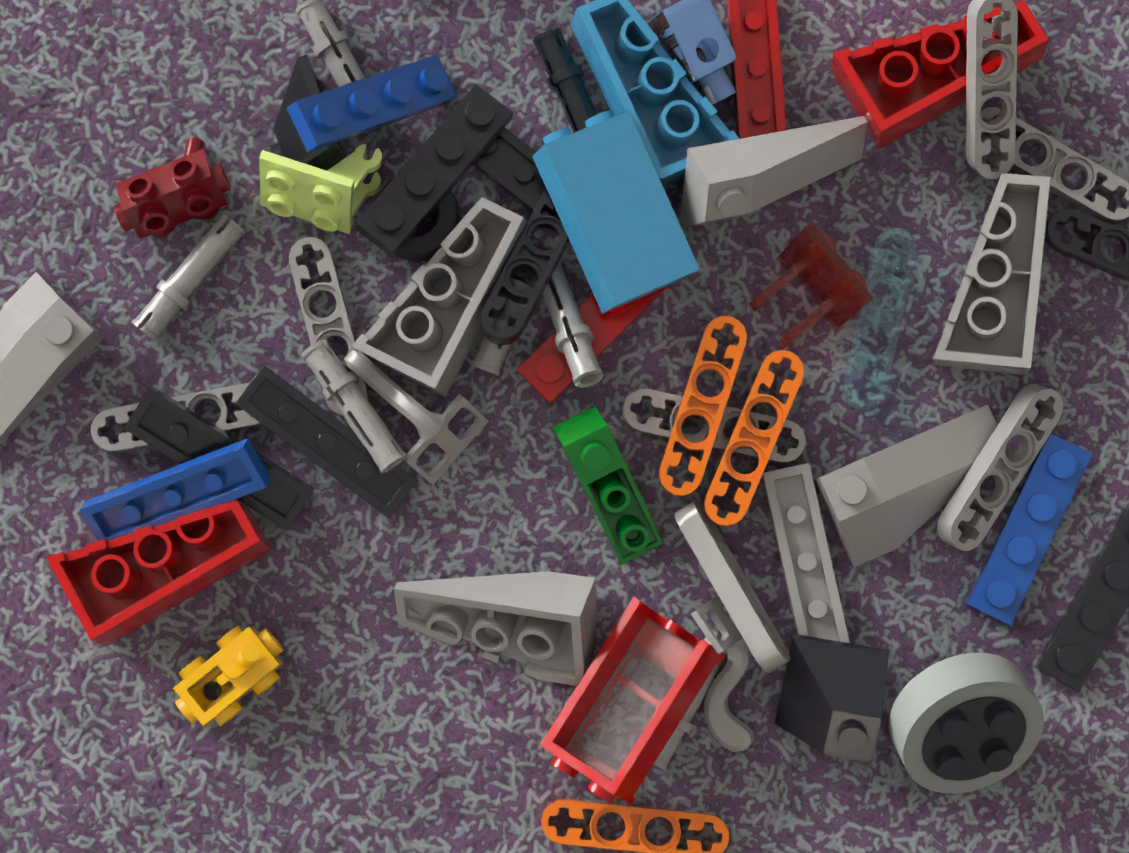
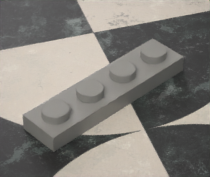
[762,463,850,643]

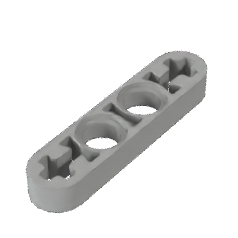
[966,0,1018,179]
[980,107,1129,223]
[289,237,369,417]
[91,382,263,453]
[937,384,1063,551]
[623,389,806,464]
[674,500,791,673]

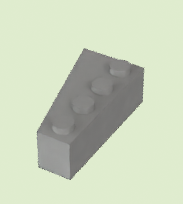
[932,173,1051,375]
[351,197,527,397]

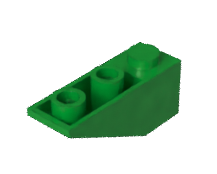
[552,406,664,565]

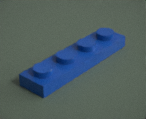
[286,54,458,152]
[965,434,1092,626]
[80,438,271,541]

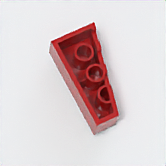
[831,0,1049,150]
[46,499,272,647]

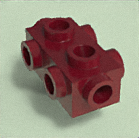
[114,138,231,239]

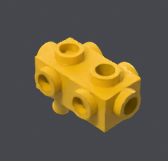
[173,625,284,727]

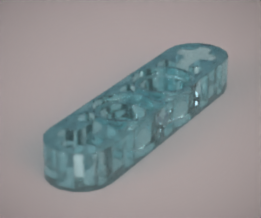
[842,228,917,410]

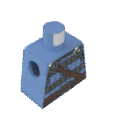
[647,0,737,105]

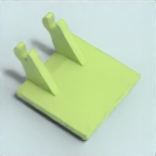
[259,144,382,234]

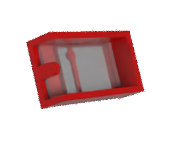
[540,597,725,804]

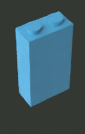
[532,110,700,314]

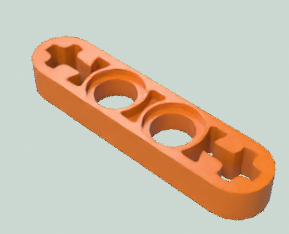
[658,316,747,497]
[703,350,804,527]
[541,799,729,853]

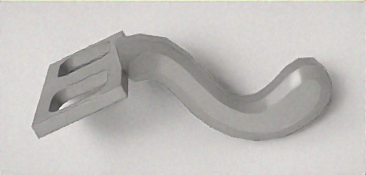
[344,349,489,485]
[691,595,755,752]

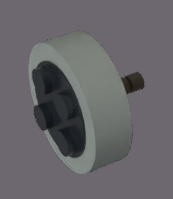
[888,653,1044,794]

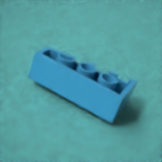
[570,0,740,187]

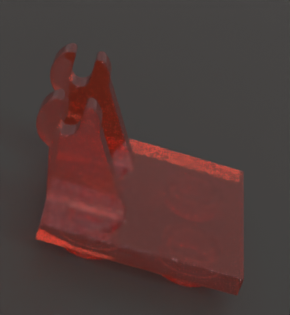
[748,222,874,348]

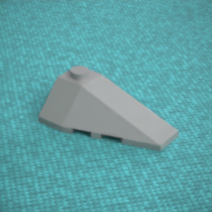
[680,116,868,229]
[0,272,105,444]
[814,405,1008,568]
[394,571,598,686]

